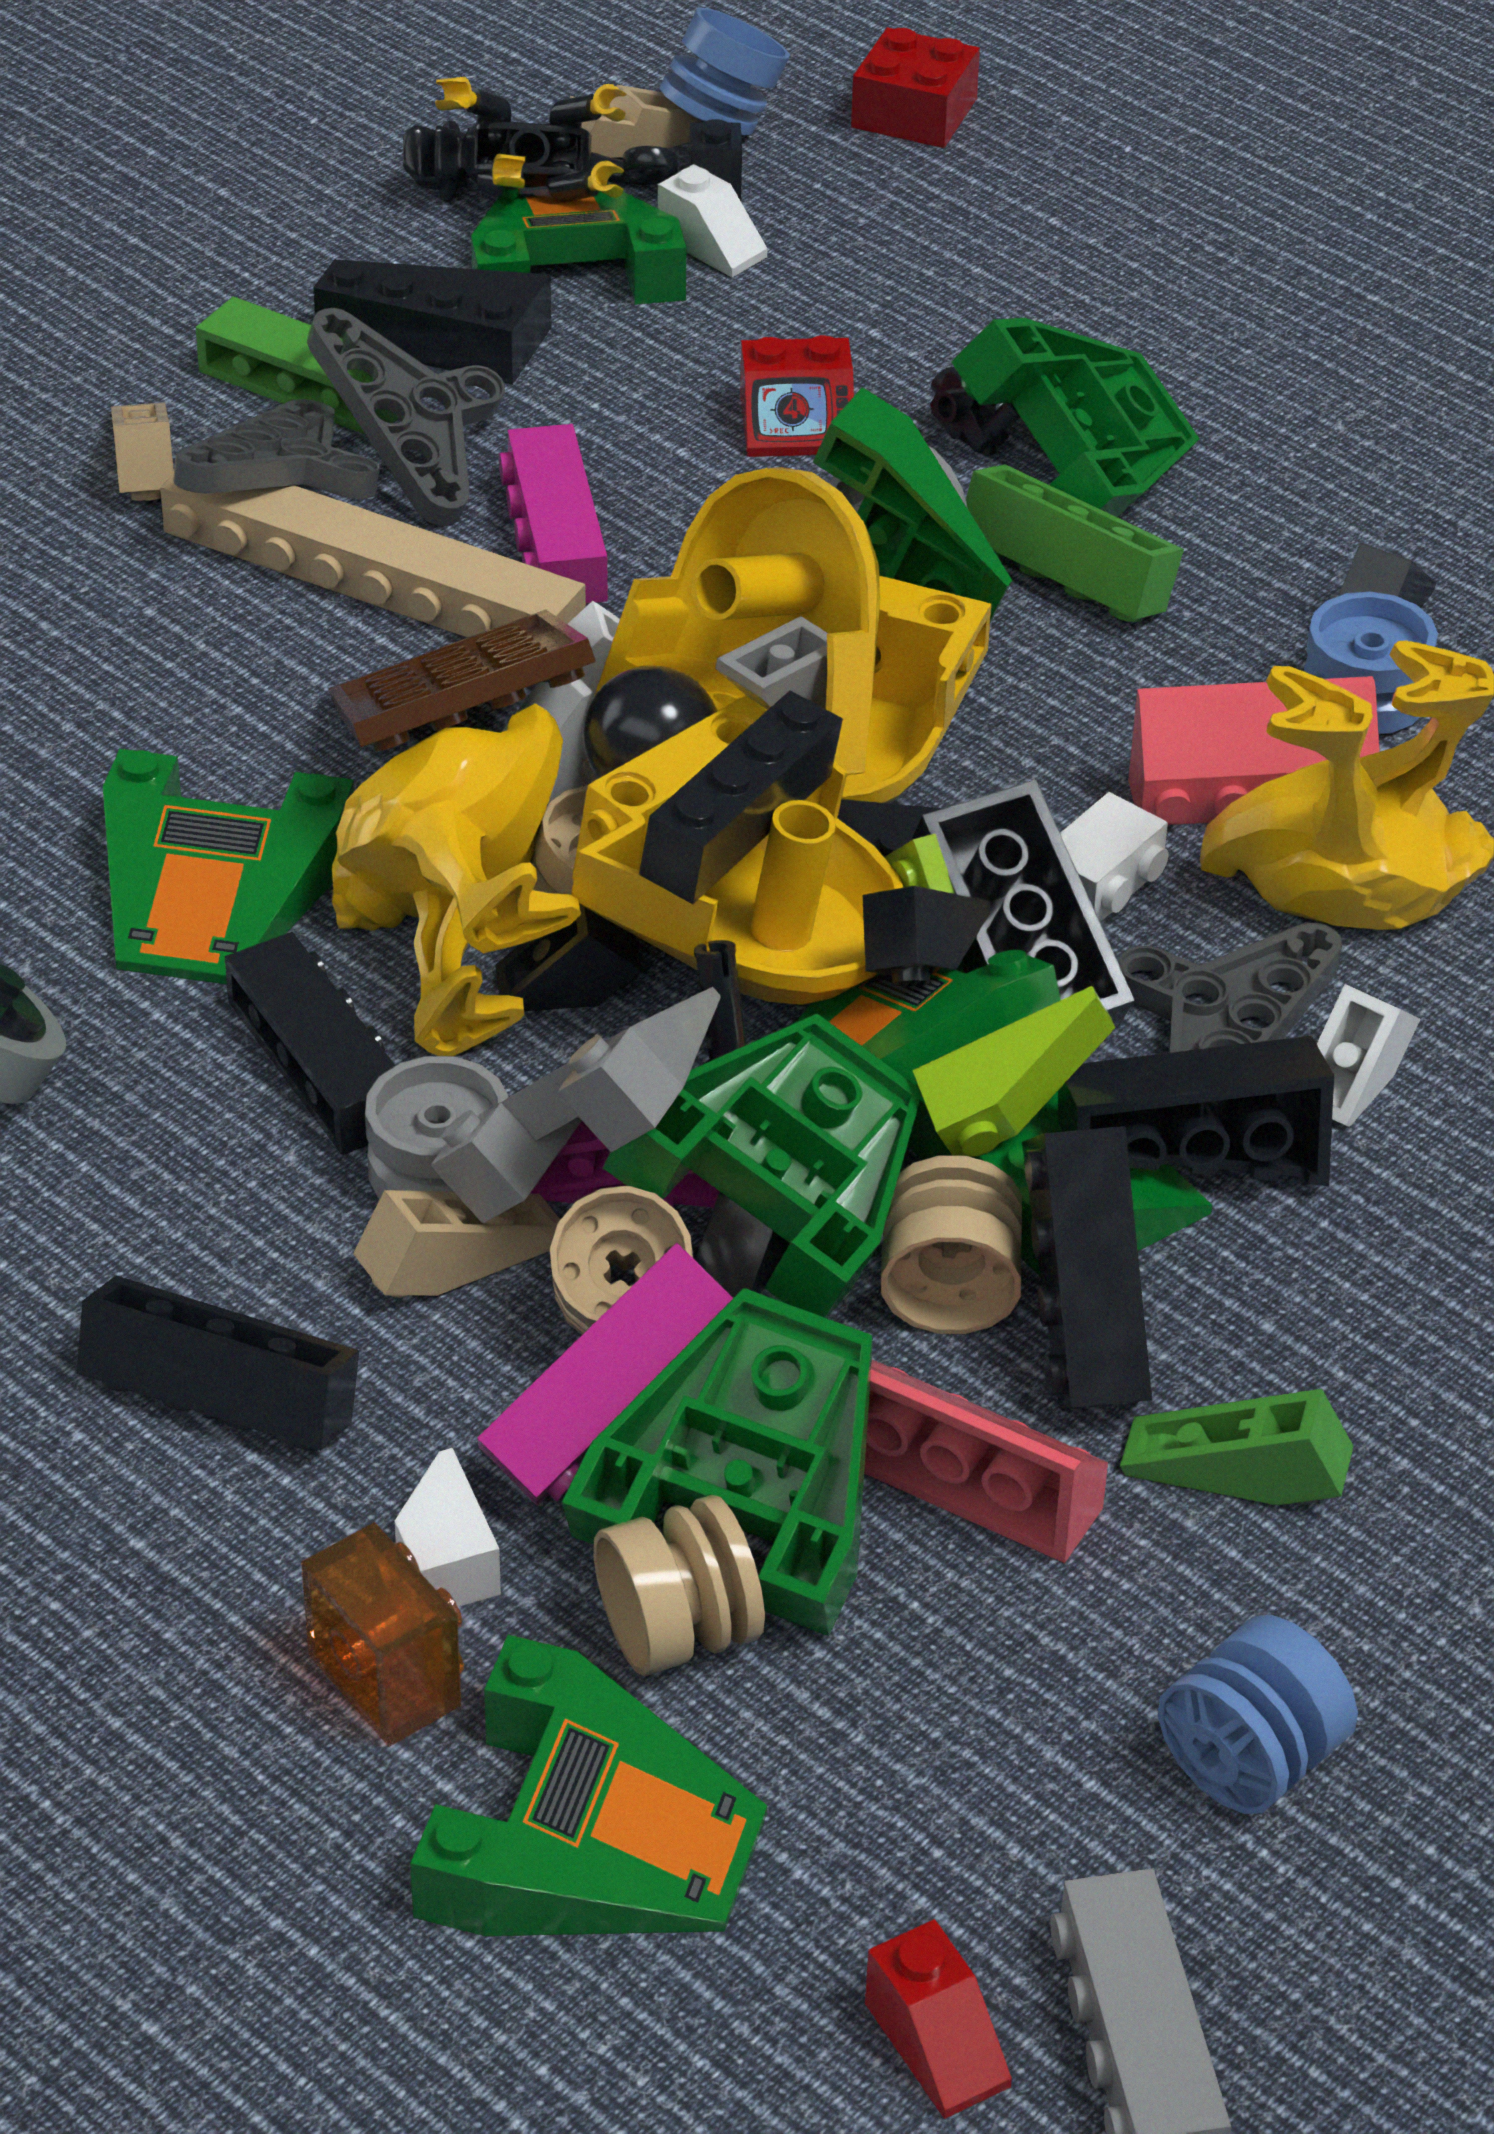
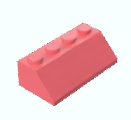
[1128,676,1380,825]
[864,1359,1108,1563]

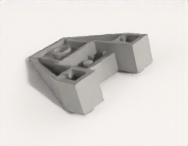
[430,987,721,1223]

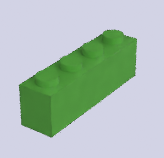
[196,296,399,435]
[966,464,1184,622]

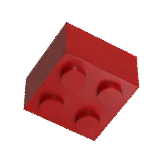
[851,27,980,148]

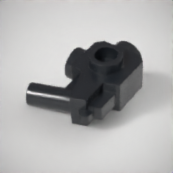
[930,367,1020,456]

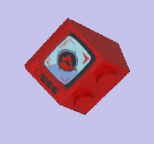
[740,335,854,457]

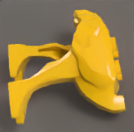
[1200,640,1494,930]
[332,703,581,1056]

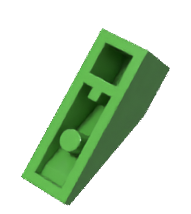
[1120,1389,1354,1505]

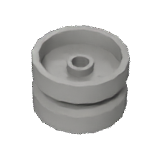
[365,1056,509,1199]

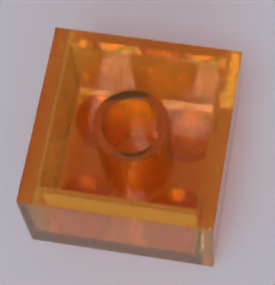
[301,1522,464,1747]

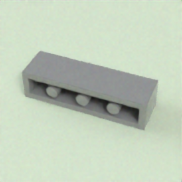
[1050,1868,1231,2134]

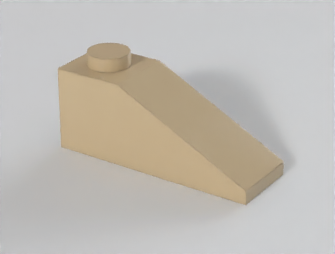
[111,402,174,501]
[353,1190,560,1298]

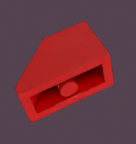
[865,1919,1012,2119]

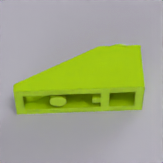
[913,986,1115,1157]

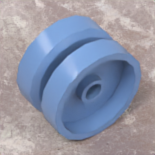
[1304,591,1438,734]

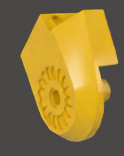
[594,467,881,776]
[842,576,991,804]
[571,696,904,1005]

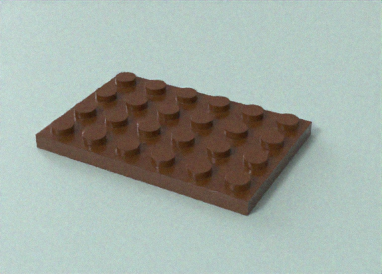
[328,609,596,752]

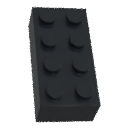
[911,779,1135,1029]

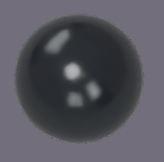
[583,665,717,779]

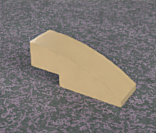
[570,85,704,158]

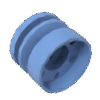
[659,8,790,135]
[1158,1615,1358,1814]

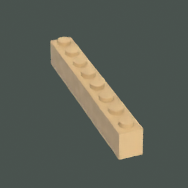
[160,474,586,637]

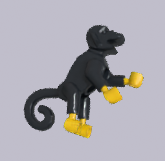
[402,77,678,201]

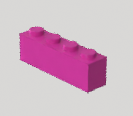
[499,424,608,603]
[477,1243,733,1506]

